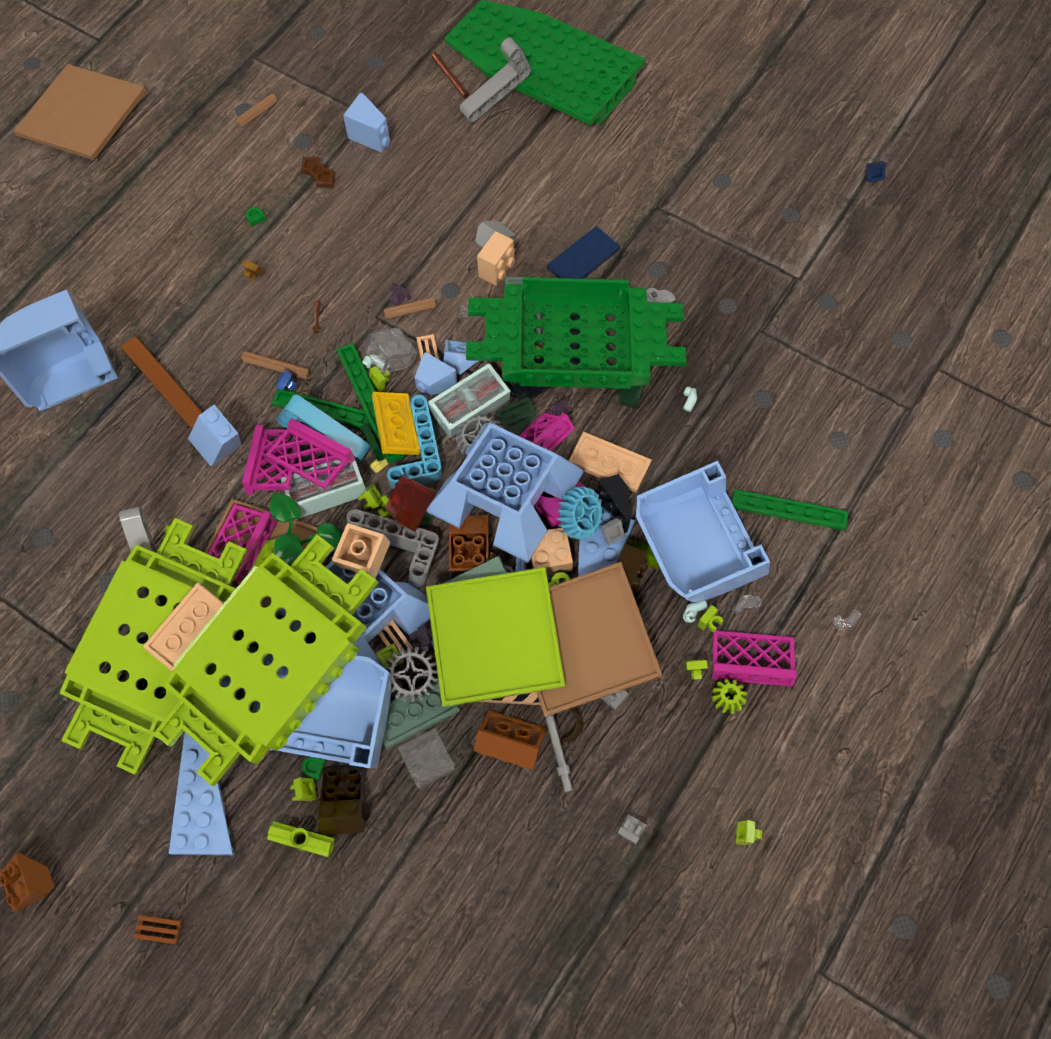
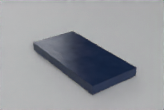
[547,226,620,279]

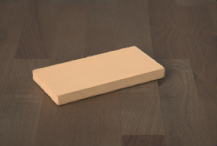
[569,432,652,493]
[143,582,224,671]

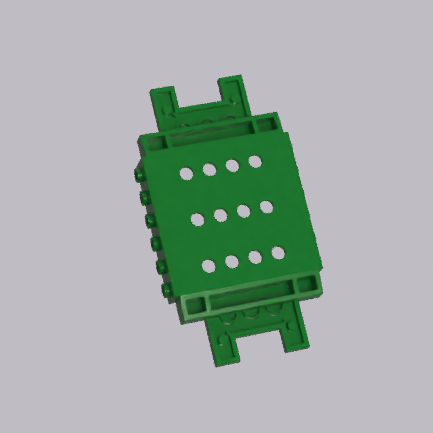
[466,277,686,389]

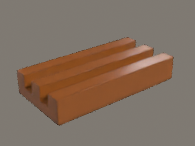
[133,915,183,945]

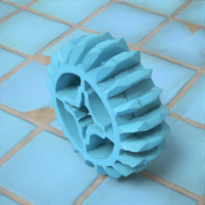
[557,487,604,540]

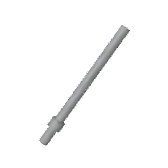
[546,715,573,792]

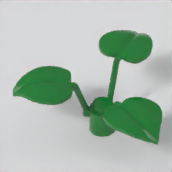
[269,493,342,566]

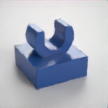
[276,368,297,391]

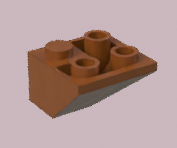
[0,853,55,913]

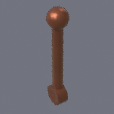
[312,300,320,334]

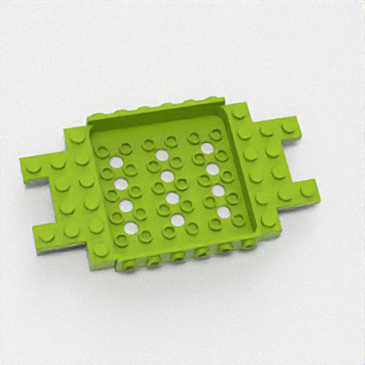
[59,518,248,775]
[154,535,379,786]

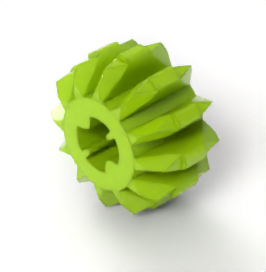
[712,679,747,714]

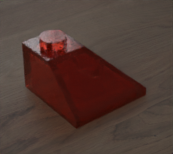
[385,474,436,532]

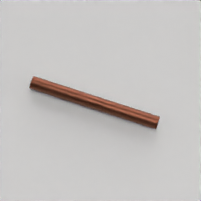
[431,52,469,99]

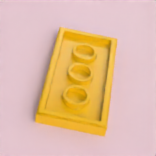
[372,392,420,455]

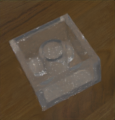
[363,327,418,374]
[398,728,456,790]

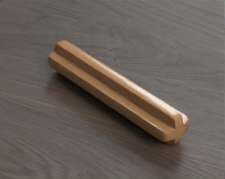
[236,94,277,127]
[384,297,436,319]

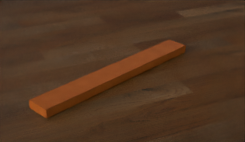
[120,337,202,429]

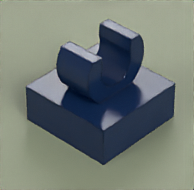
[866,161,886,182]

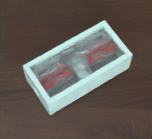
[429,363,511,438]
[281,455,365,520]

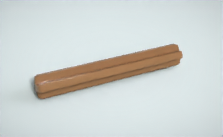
[241,351,310,379]

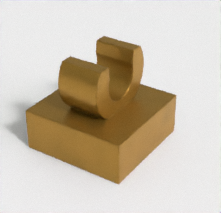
[241,259,265,281]

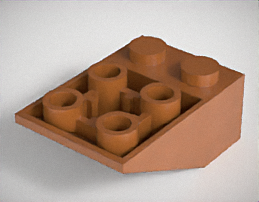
[449,515,489,572]

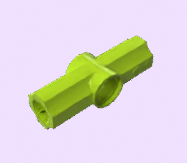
[267,821,335,858]

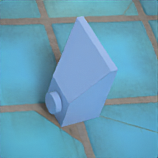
[443,340,478,374]
[414,352,457,395]

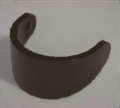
[561,708,584,743]

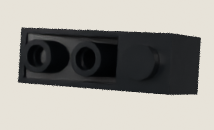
[596,474,630,533]

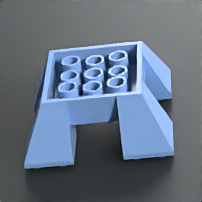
[426,423,584,563]
[277,555,430,666]

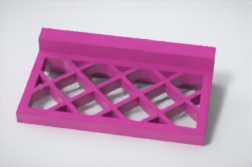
[519,412,575,451]
[265,418,355,490]
[242,425,300,495]
[208,504,278,586]
[711,631,797,687]

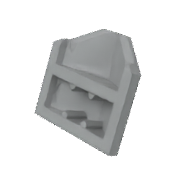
[475,221,516,249]

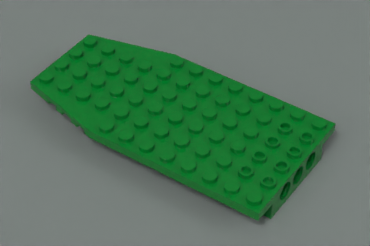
[444,0,645,126]

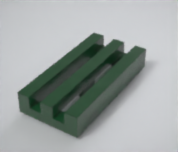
[361,424,384,462]

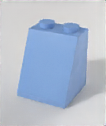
[343,93,390,153]
[188,405,242,467]

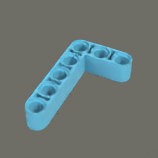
[276,395,370,463]
[387,395,442,490]

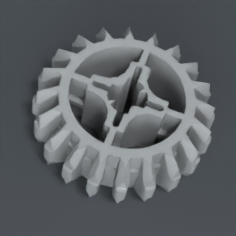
[456,414,504,456]
[384,646,438,702]

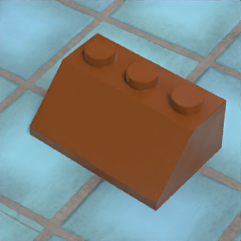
[474,710,547,770]

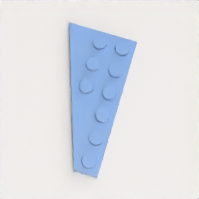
[578,509,635,577]
[169,732,235,856]

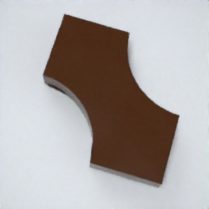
[301,157,335,188]

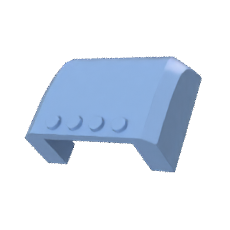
[0,289,118,411]
[636,461,770,602]
[252,654,391,768]

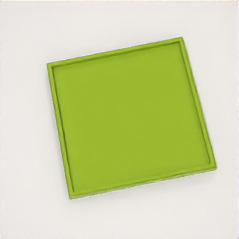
[426,567,565,707]

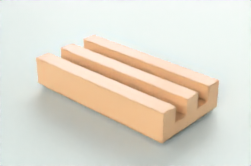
[416,334,439,360]
[378,620,414,653]

